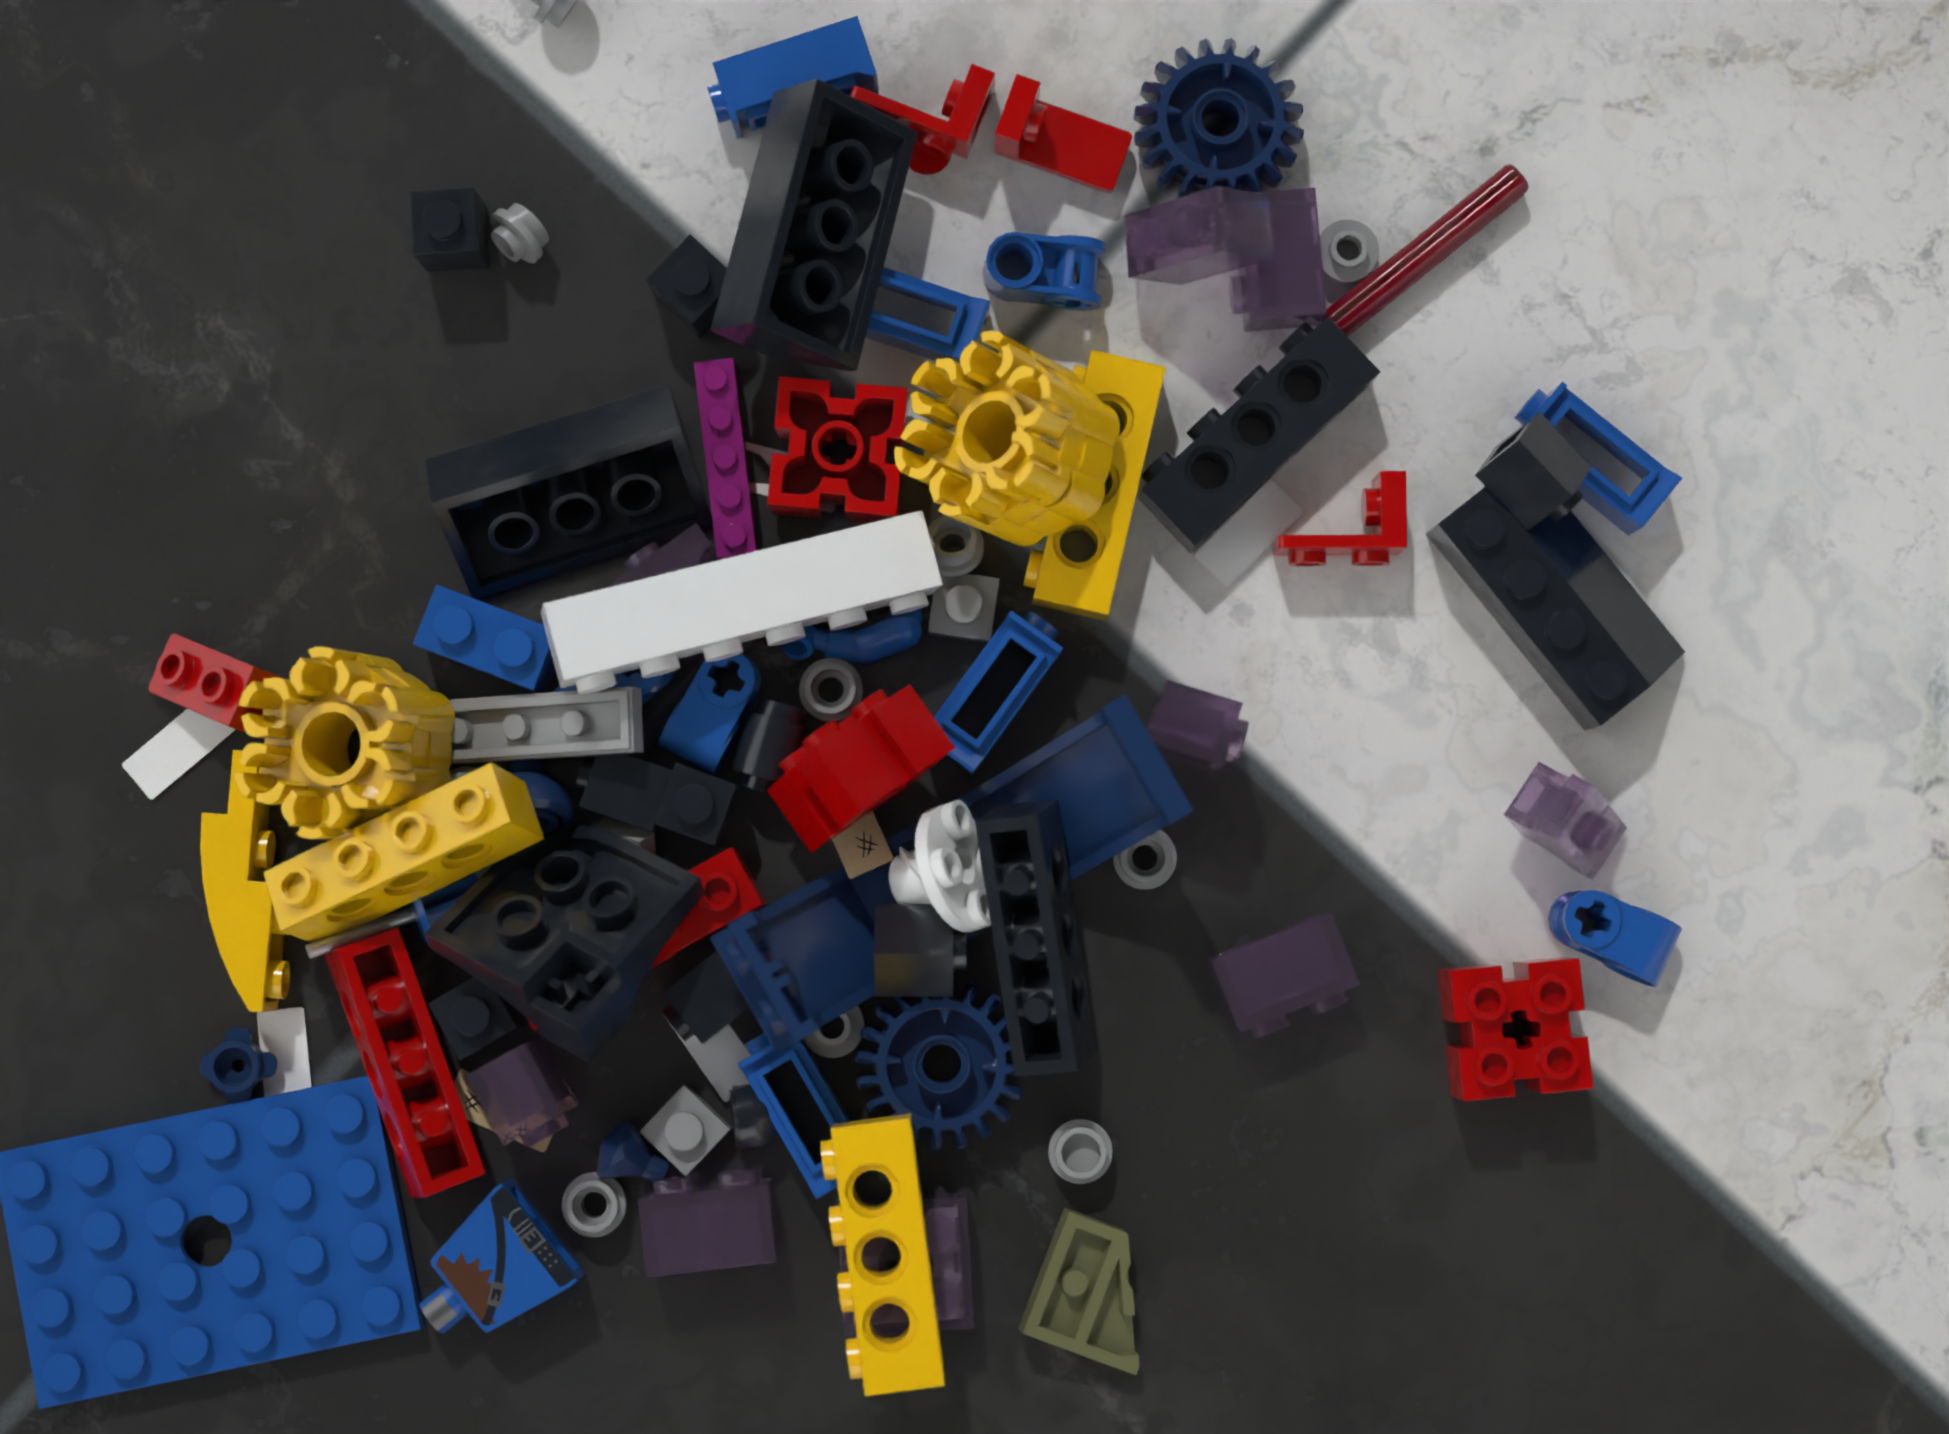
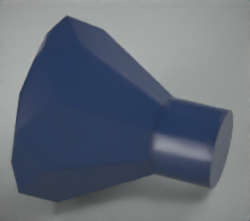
[596,1119,669,1185]

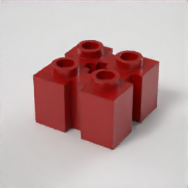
[767,376,910,523]
[767,684,955,853]
[1437,957,1594,1101]

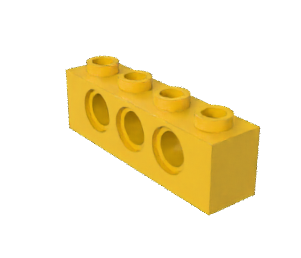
[1023,350,1166,621]
[263,763,544,943]
[820,1113,945,1396]

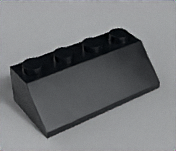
[710,79,918,372]
[425,384,713,599]
[1426,487,1685,731]

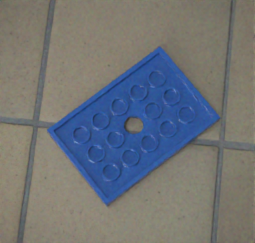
[0,1076,425,1409]

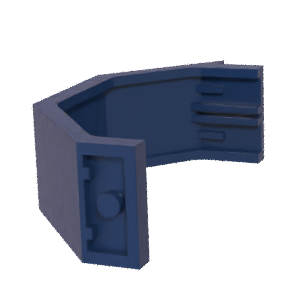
[710,694,1194,1053]

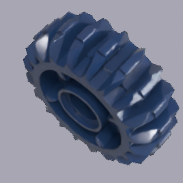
[1133,38,1304,210]
[855,979,1024,1151]

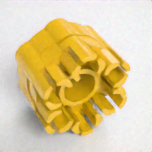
[894,331,1120,547]
[235,646,455,840]

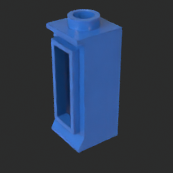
[707,16,879,139]
[866,267,990,363]
[1514,381,1682,536]
[934,611,1063,776]
[738,1033,851,1199]

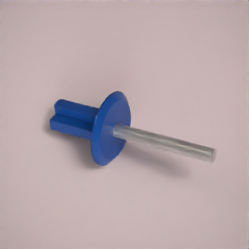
[305,872,478,959]

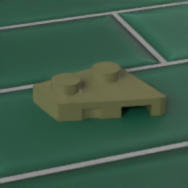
[1018,1207,1140,1375]

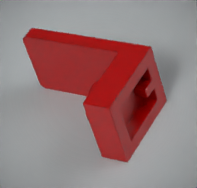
[850,64,995,159]
[994,74,1132,193]
[1273,471,1407,567]
[149,634,286,739]

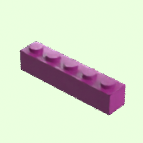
[694,358,758,560]

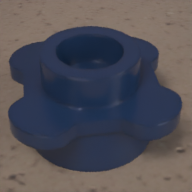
[199,1027,278,1104]

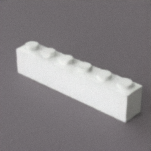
[541,510,943,694]

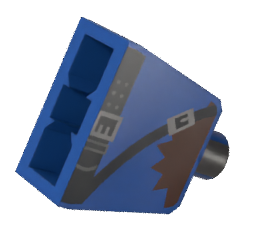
[419,1177,586,1334]

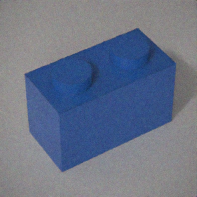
[413,584,555,693]

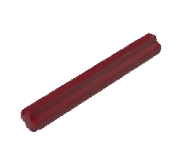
[1320,164,1529,337]

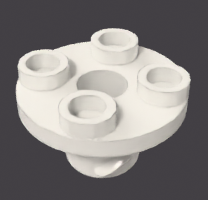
[889,800,991,933]

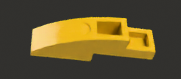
[200,750,290,1012]

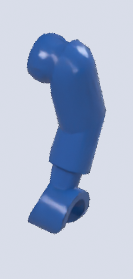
[782,609,923,665]

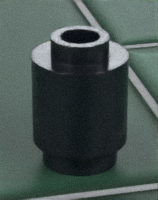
[731,698,808,794]

